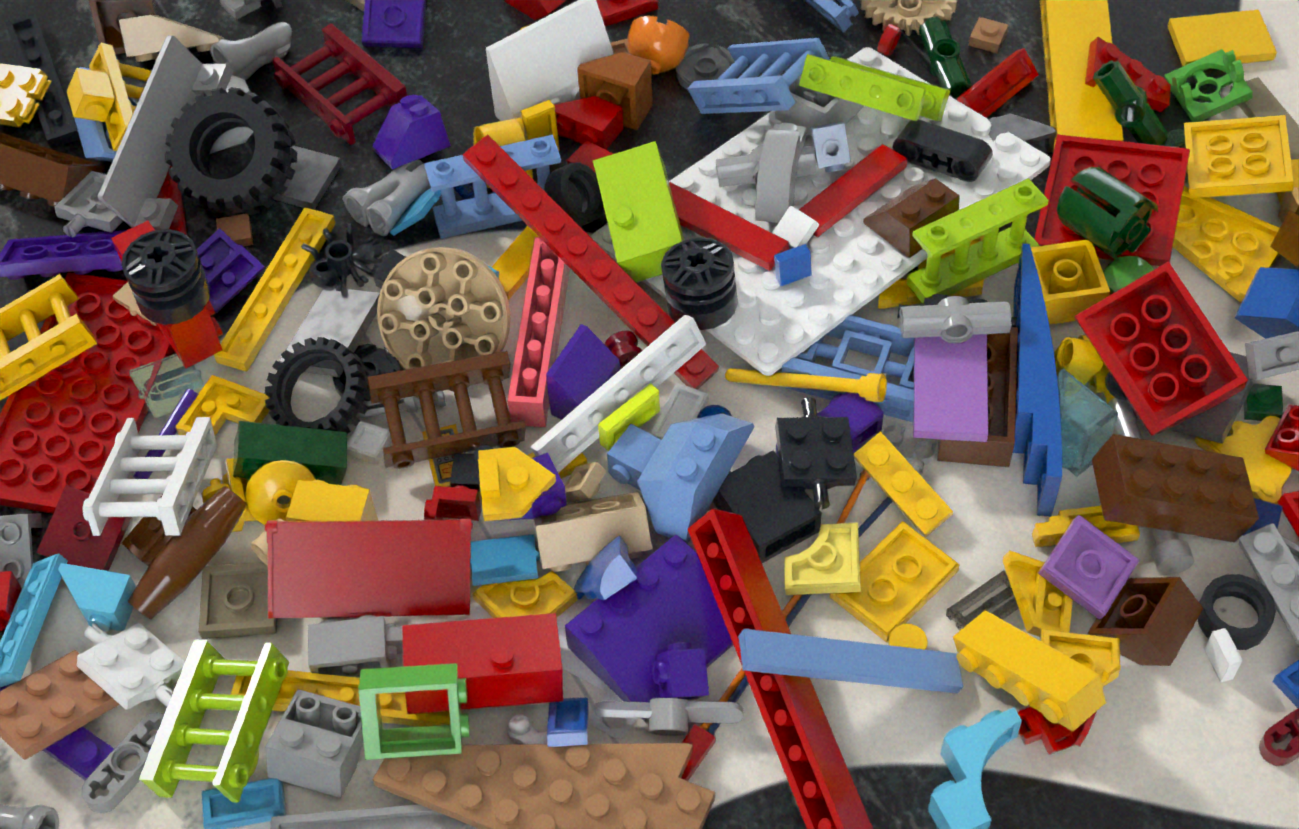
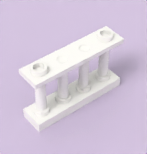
[83,417,217,536]

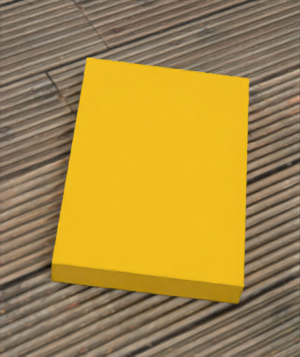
[1167,9,1277,66]
[829,521,960,643]

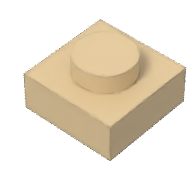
[564,462,606,503]

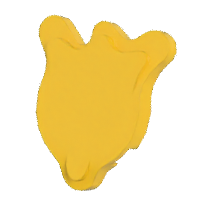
[1195,416,1292,507]

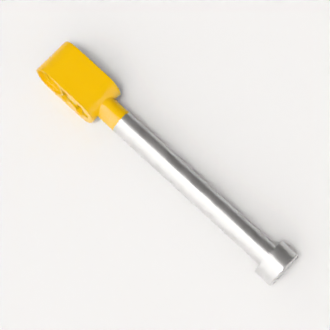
[1078,335,1194,575]

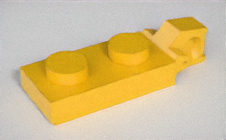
[1031,505,1140,547]

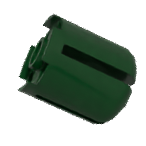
[1057,167,1158,261]

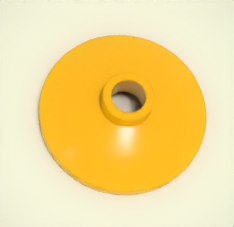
[245,460,316,525]

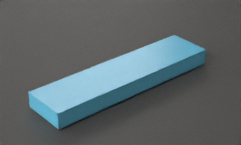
[0,554,68,688]

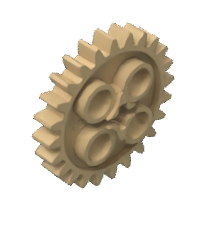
[859,0,957,36]

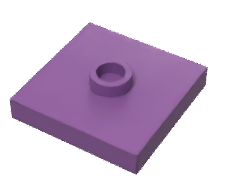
[1038,515,1140,619]

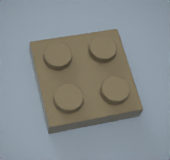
[198,562,277,639]

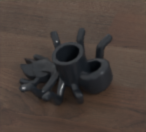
[301,223,387,291]

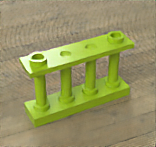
[799,54,950,121]
[906,178,1049,304]
[139,640,289,803]

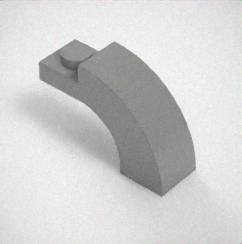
[755,123,806,223]

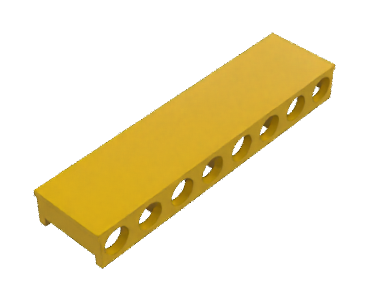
[1040,0,1123,152]

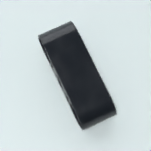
[892,119,993,182]

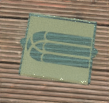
[129,354,205,419]

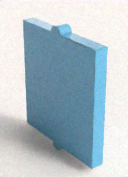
[390,188,441,236]
[470,534,540,586]

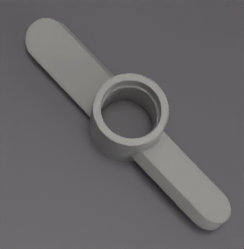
[595,698,743,736]

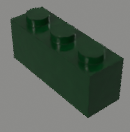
[233,421,347,485]

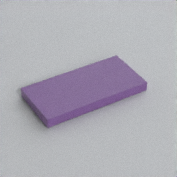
[913,334,988,442]

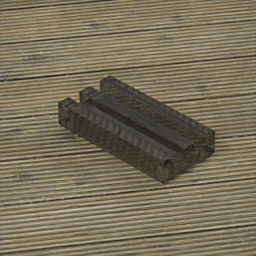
[946,570,1019,630]

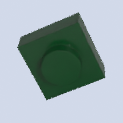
[1243,384,1284,421]

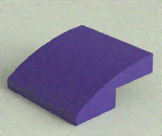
[196,228,265,313]

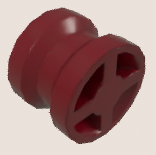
[605,330,643,370]

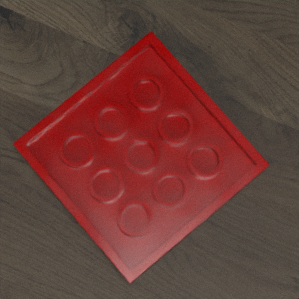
[1034,134,1190,266]

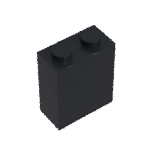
[712,450,822,563]

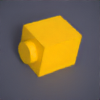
[67,68,115,122]

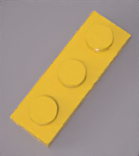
[854,431,953,538]

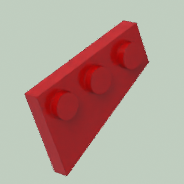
[1085,37,1171,112]

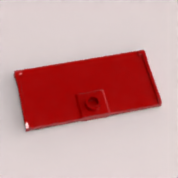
[264,518,473,619]

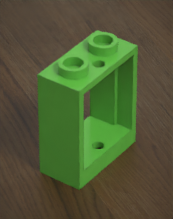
[358,663,470,760]

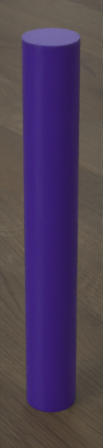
[133,389,199,479]

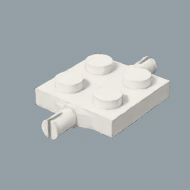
[77,622,185,710]

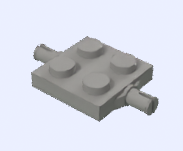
[55,171,123,237]

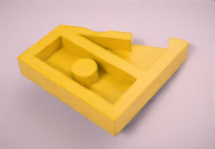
[1002,550,1073,637]

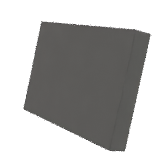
[1169,352,1256,444]

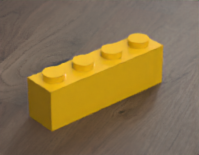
[953,610,1106,731]

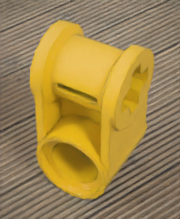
[1054,337,1104,399]

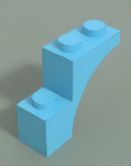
[928,708,1022,829]

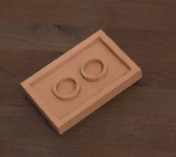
[0,650,120,760]

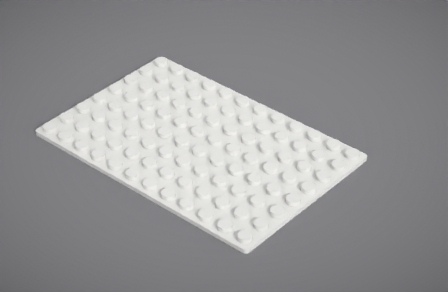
[592,47,1050,376]

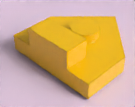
[478,447,556,522]
[1040,630,1120,687]

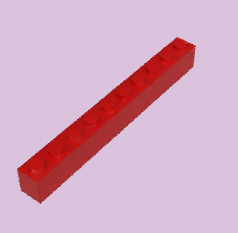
[687,509,873,829]

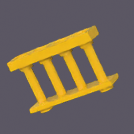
[89,43,152,151]
[0,274,97,401]

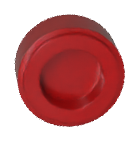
[877,23,901,56]

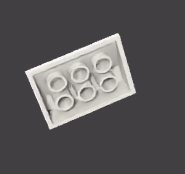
[486,0,614,121]

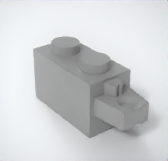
[308,615,403,678]

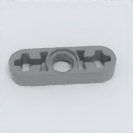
[81,713,165,813]

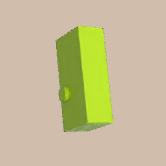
[593,141,684,282]

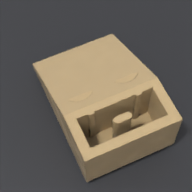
[119,15,224,62]

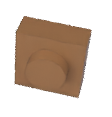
[969,17,1008,54]

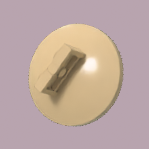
[377,247,511,370]

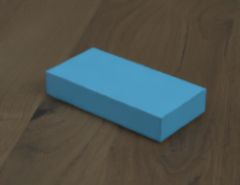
[202,778,286,829]

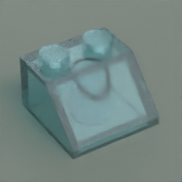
[1057,369,1118,477]

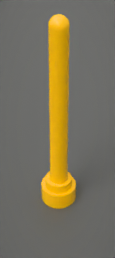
[725,368,887,402]

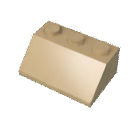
[533,491,652,572]

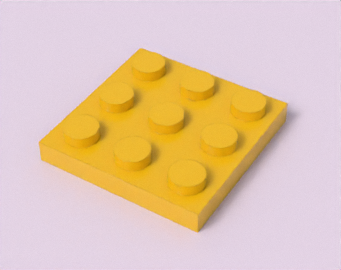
[1184,115,1294,198]

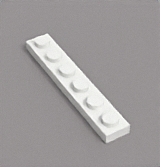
[530,315,707,473]

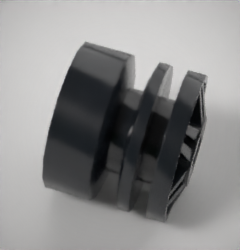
[121,229,210,325]
[661,237,738,330]

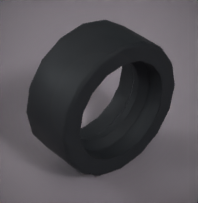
[544,162,604,227]
[1197,574,1276,650]

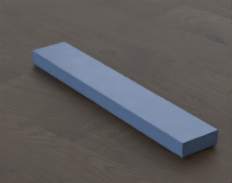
[739,629,963,693]

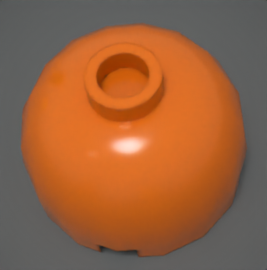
[627,16,690,74]

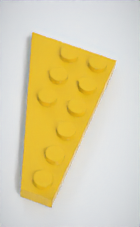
[1173,186,1280,303]

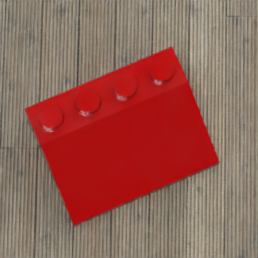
[1075,261,1248,436]

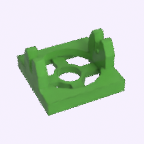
[1165,49,1253,122]

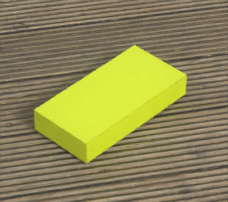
[598,383,660,451]

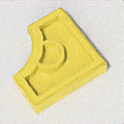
[784,523,861,595]

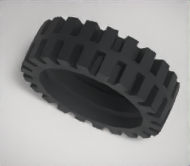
[264,337,371,434]

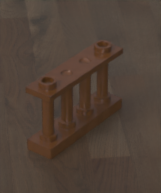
[368,351,526,469]

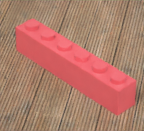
[507,237,570,427]

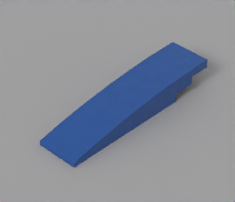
[1013,243,1062,517]

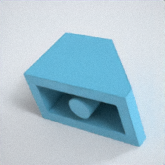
[58,563,136,632]

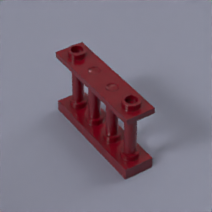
[272,23,407,146]

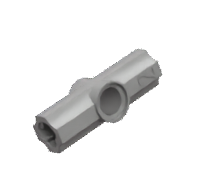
[716,145,817,187]
[900,296,1011,344]

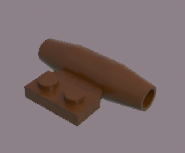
[121,486,248,619]

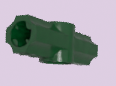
[919,16,972,100]
[1093,61,1169,146]

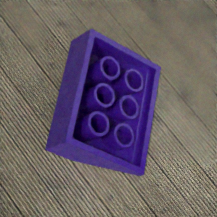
[565,535,733,722]

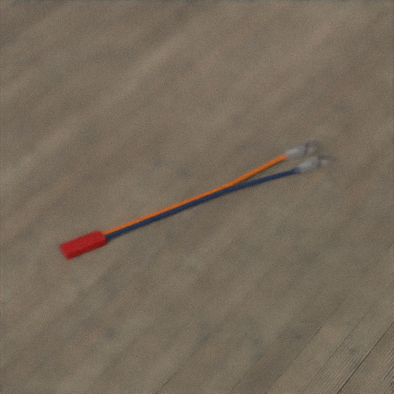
[681,421,937,781]

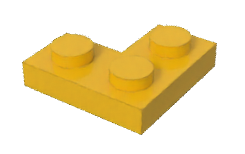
[175,375,270,436]

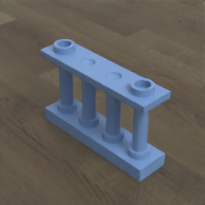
[687,38,830,114]
[424,135,561,239]

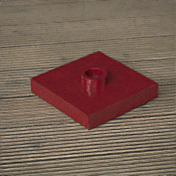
[37,485,132,571]

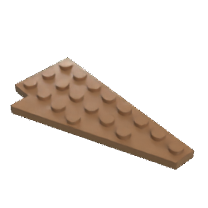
[373,743,715,829]

